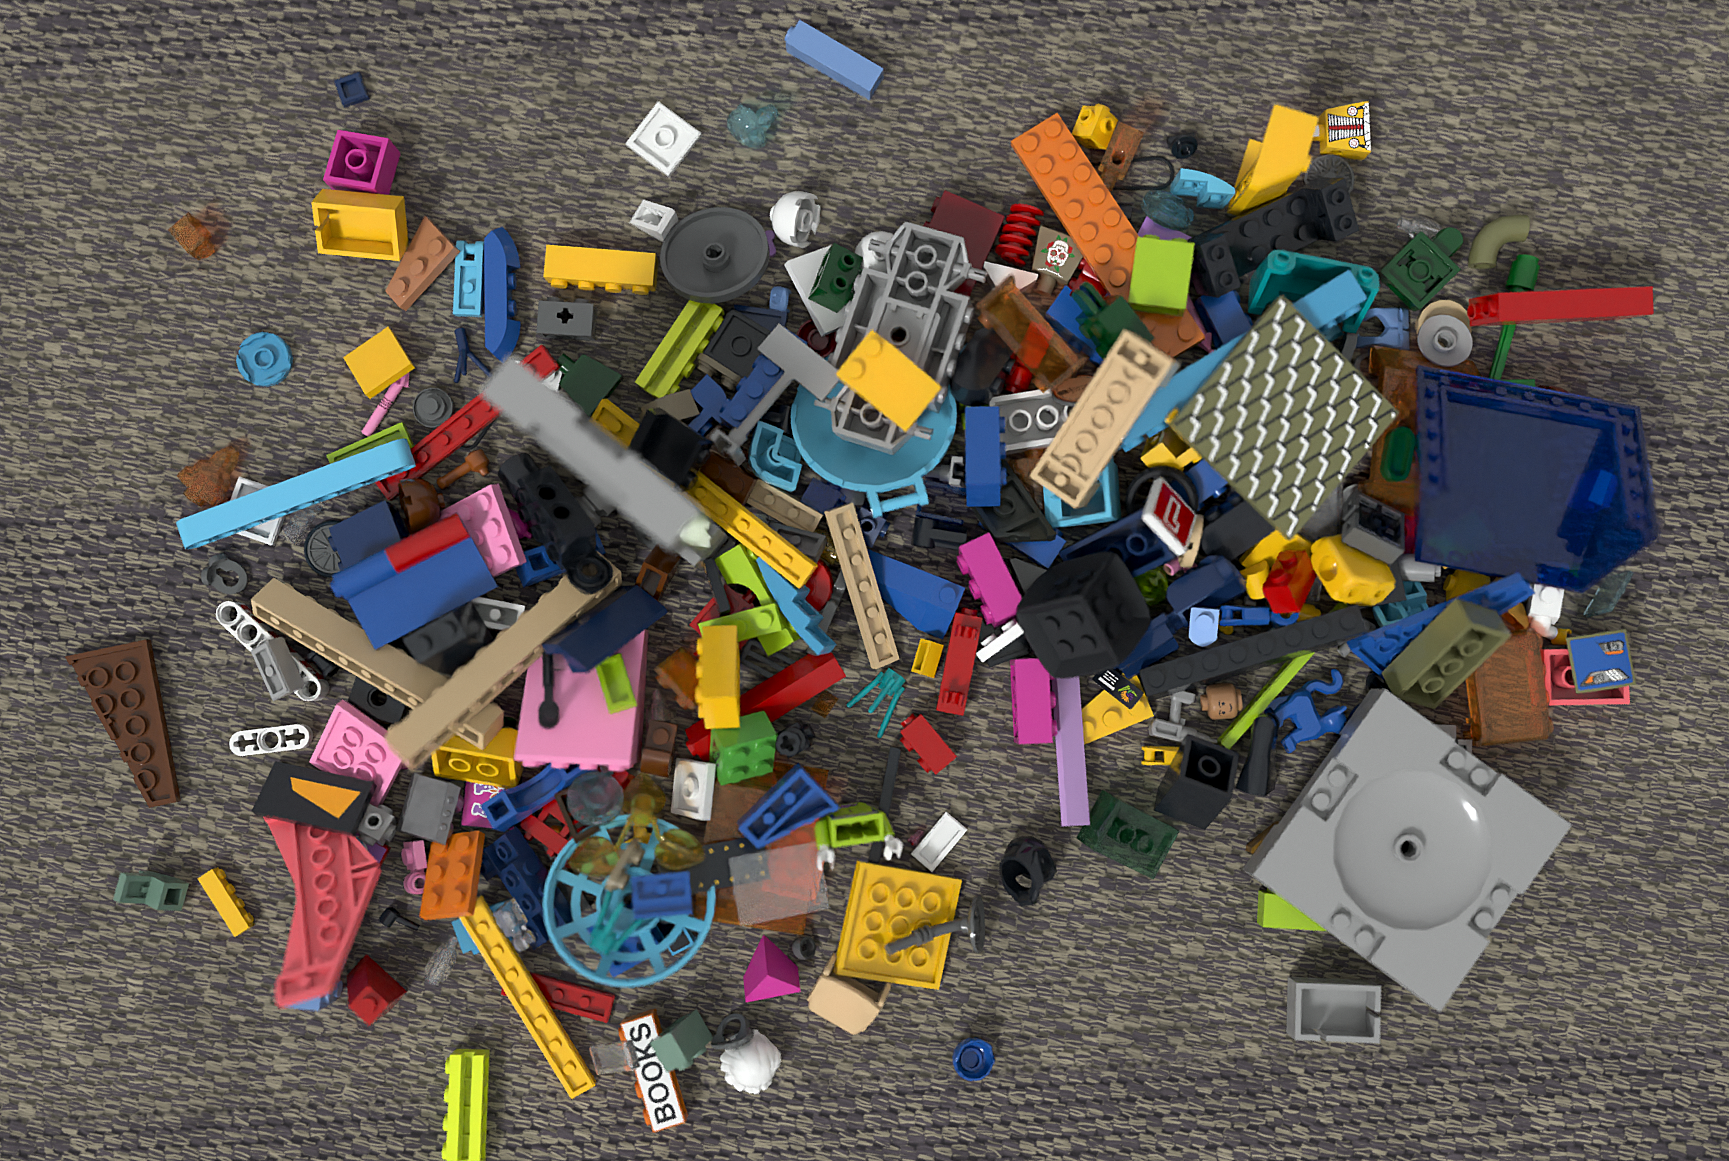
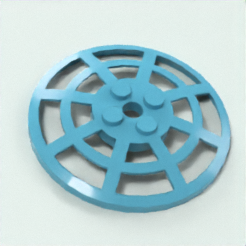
[543,814,716,987]

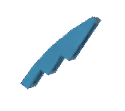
[756,557,837,655]

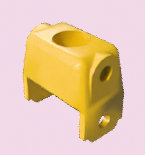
[1309,534,1395,606]

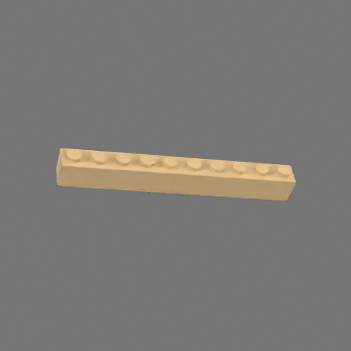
[384,551,622,771]
[251,578,504,750]

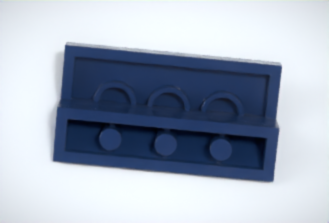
[541,585,668,673]

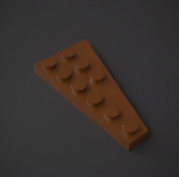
[65,639,181,808]

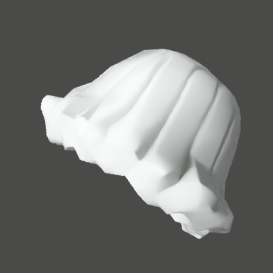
[720,1029,781,1094]

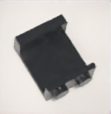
[627,408,713,492]

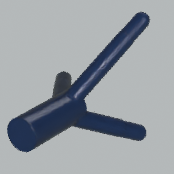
[454,328,493,383]

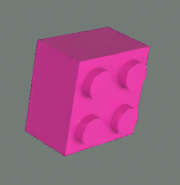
[323,130,401,195]

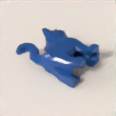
[1264,669,1347,753]

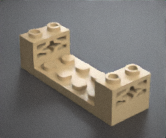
[1030,330,1181,508]

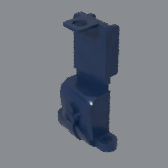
[1114,555,1247,679]

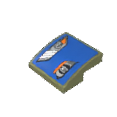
[1566,629,1636,694]

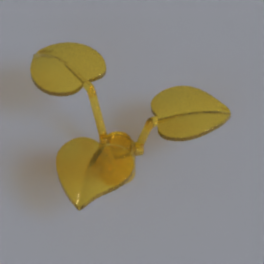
[569,773,705,877]

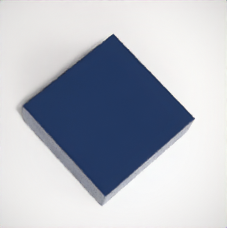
[334,72,370,108]

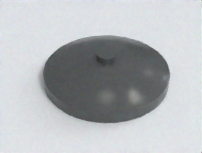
[660,207,770,303]

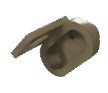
[697,353,742,392]
[591,838,646,892]

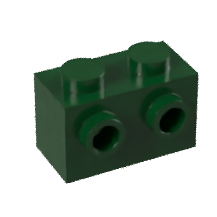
[808,243,863,313]

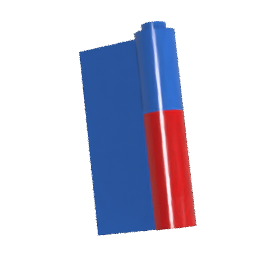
[330,512,498,650]

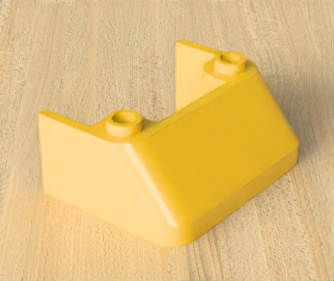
[1227,104,1319,216]

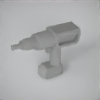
[1148,691,1217,744]

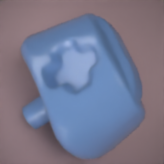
[769,286,792,313]

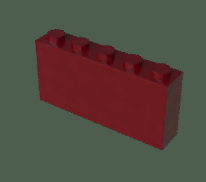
[923,190,1005,297]

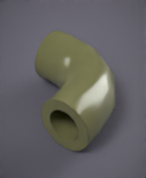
[1468,214,1530,269]

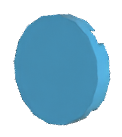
[236,332,293,387]

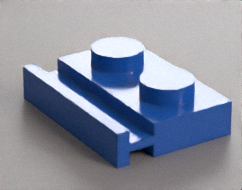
[631,872,692,919]

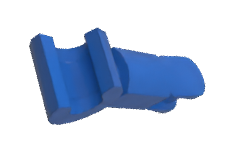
[1219,605,1299,629]

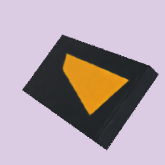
[252,761,377,837]

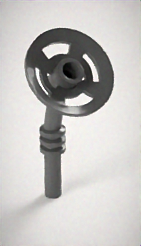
[885,896,985,955]

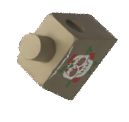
[1030,226,1083,297]

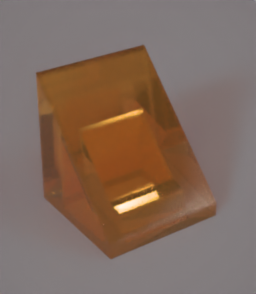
[811,690,838,718]

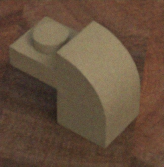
[638,389,700,424]

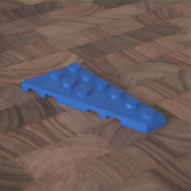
[1346,572,1535,680]

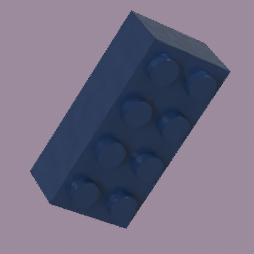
[1059,506,1177,578]

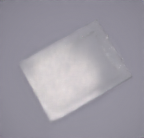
[729,841,830,926]

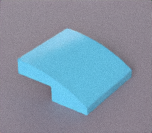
[1170,168,1235,209]

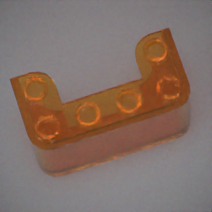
[1463,628,1553,747]

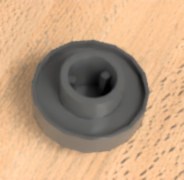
[412,388,455,429]

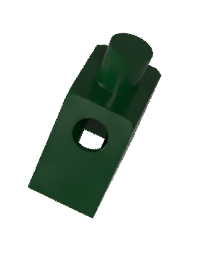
[556,353,624,418]

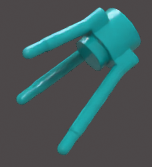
[847,668,906,738]
[589,890,646,955]

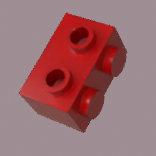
[1262,550,1317,614]

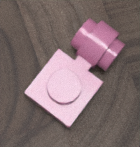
[401,840,427,895]

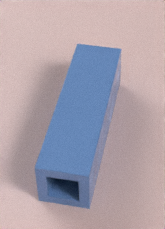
[784,20,884,100]

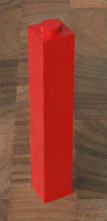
[685,652,846,762]

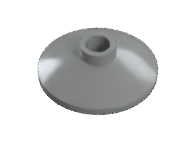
[1417,315,1473,367]

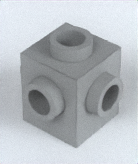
[357,804,398,846]

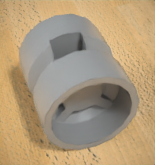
[575,484,618,527]

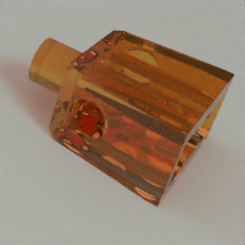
[1098,122,1144,191]

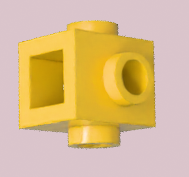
[1071,104,1118,149]

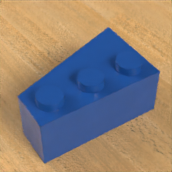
[965,406,1006,507]
[737,763,840,848]

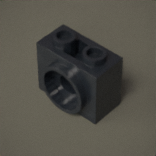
[347,676,411,724]

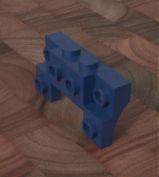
[480,826,573,950]

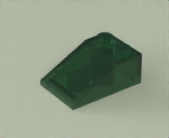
[1076,790,1180,879]

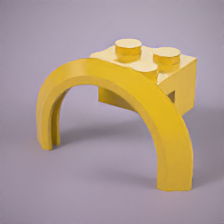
[1140,407,1202,472]

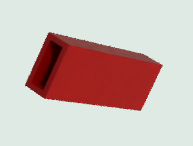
[1467,286,1654,327]

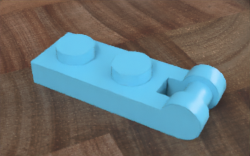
[453,240,484,317]

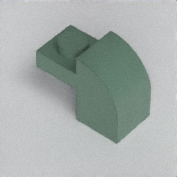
[113,870,189,911]

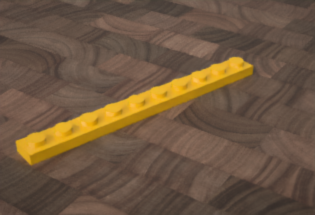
[590,399,818,588]

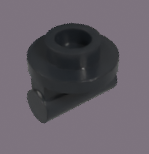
[1166,132,1198,159]

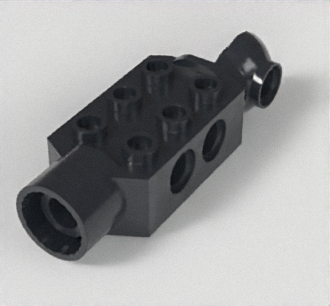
[498,453,613,595]

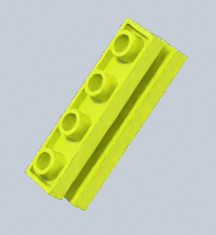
[635,300,725,399]
[442,1049,490,1161]

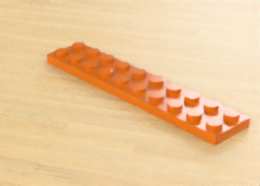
[1011,113,1206,358]

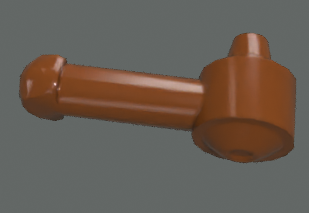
[436,449,490,489]

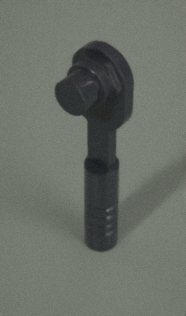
[538,651,559,729]

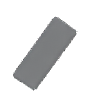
[251,637,305,701]

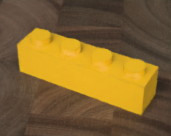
[198,867,255,937]

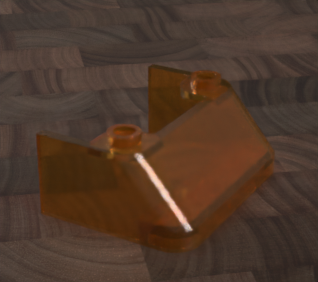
[976,274,1087,394]

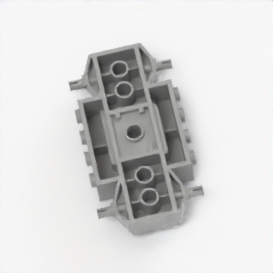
[814,221,987,455]

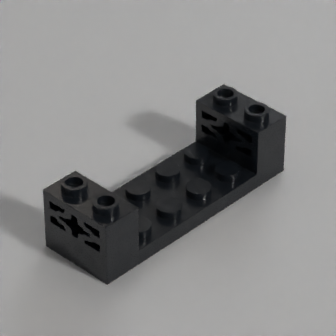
[1188,177,1360,298]

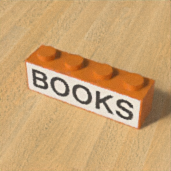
[618,1008,688,1133]

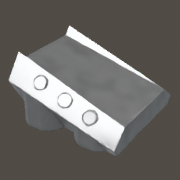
[397,773,464,845]

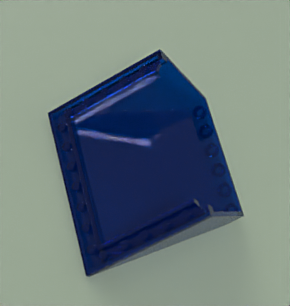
[1414,365,1660,593]

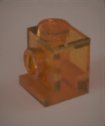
[168,212,216,260]

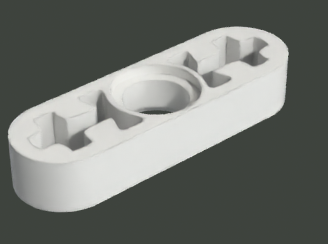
[229,724,313,756]

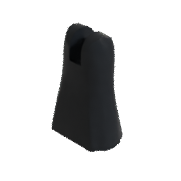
[1235,712,1280,796]

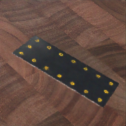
[657,837,771,894]

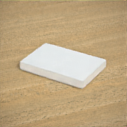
[784,245,854,337]

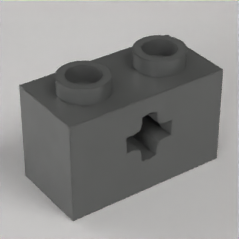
[536,297,598,341]

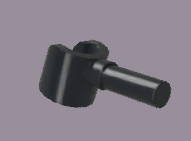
[379,907,420,931]

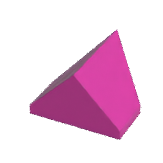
[743,934,801,1002]

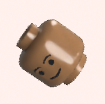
[1200,683,1242,720]

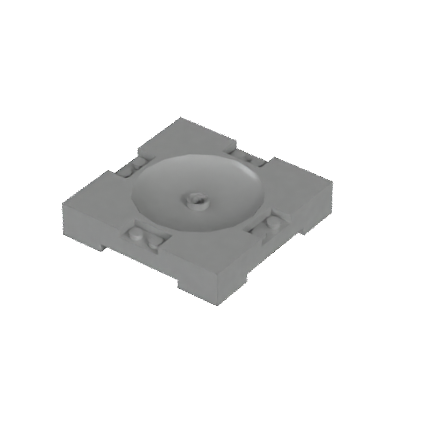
[479,354,729,571]
[1242,689,1571,1012]

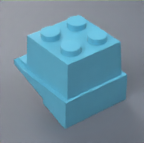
[1043,457,1122,529]

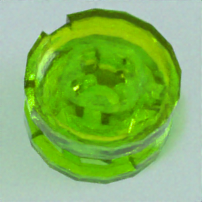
[1134,565,1168,605]

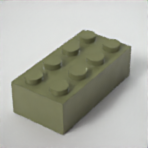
[1382,598,1511,709]

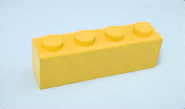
[543,245,659,295]

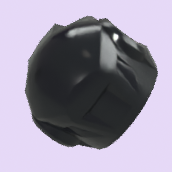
[999,836,1057,907]

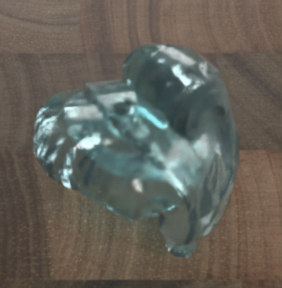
[727,104,778,149]

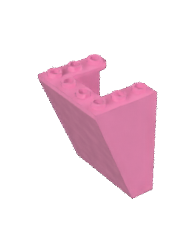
[515,629,649,771]

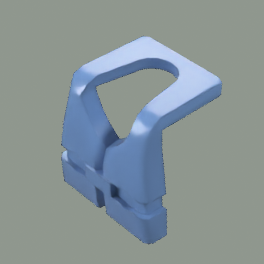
[1355,307,1409,352]

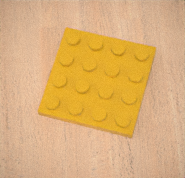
[833,860,962,990]

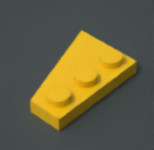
[1081,673,1154,745]

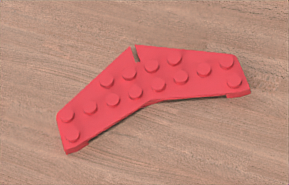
[263,817,381,1008]

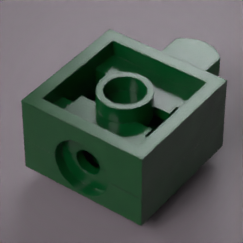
[1376,227,1463,312]
[1071,281,1155,360]

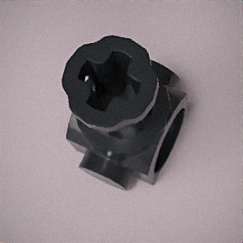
[776,720,816,759]

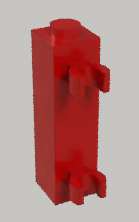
[936,607,983,716]

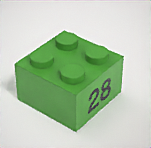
[709,711,777,786]

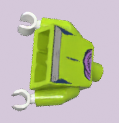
[814,802,903,870]

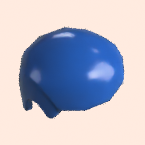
[952,1037,995,1081]

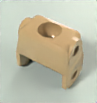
[807,952,891,1035]

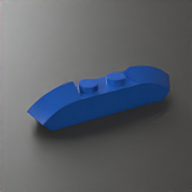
[484,227,521,363]

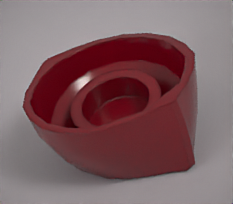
[797,319,837,358]

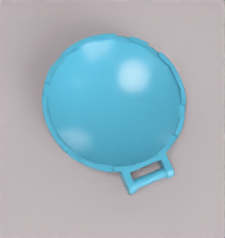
[791,352,957,518]

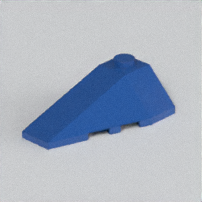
[867,549,965,640]

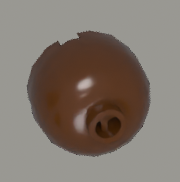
[398,478,445,534]

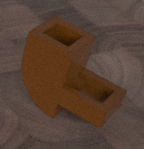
[640,719,679,778]

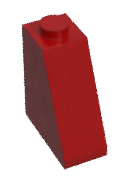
[347,954,407,1026]

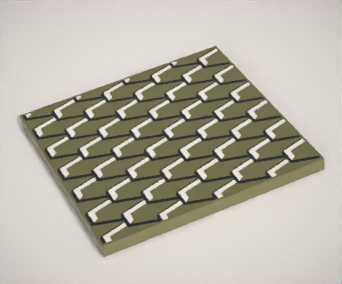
[1168,295,1399,540]

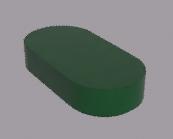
[1380,426,1416,483]

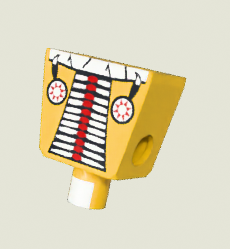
[1312,101,1371,160]

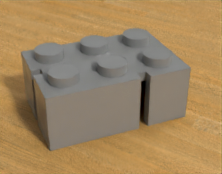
[1286,977,1381,1043]

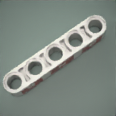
[216,601,329,701]

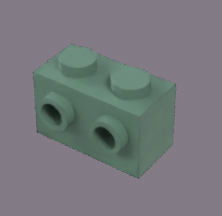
[650,1009,713,1072]

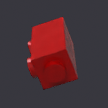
[899,713,957,775]

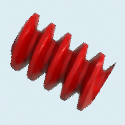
[994,204,1044,267]

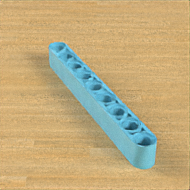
[176,439,416,549]

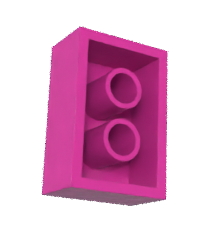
[956,533,1022,629]
[1010,658,1057,744]

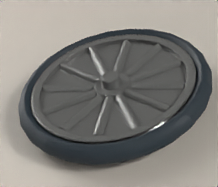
[304,520,341,578]

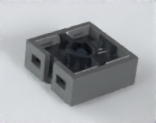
[1342,490,1404,565]

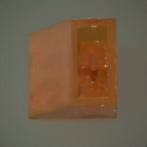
[654,646,699,710]

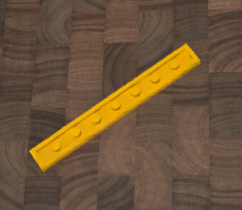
[459,895,596,1099]

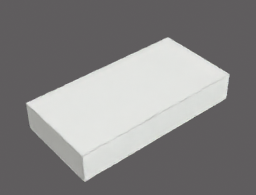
[911,811,967,872]

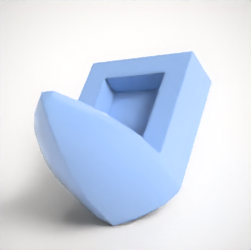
[1188,606,1219,647]

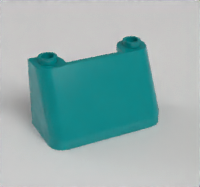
[1248,250,1379,334]

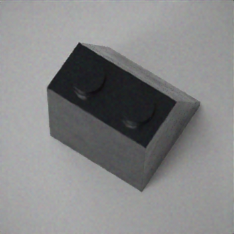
[403,601,495,676]
[1153,733,1240,830]

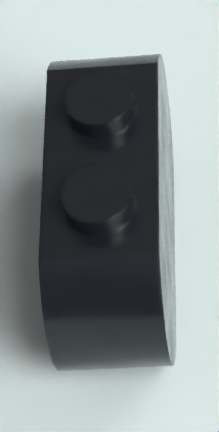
[950,327,1018,407]
[1200,490,1276,561]

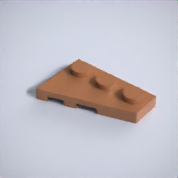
[385,216,460,311]

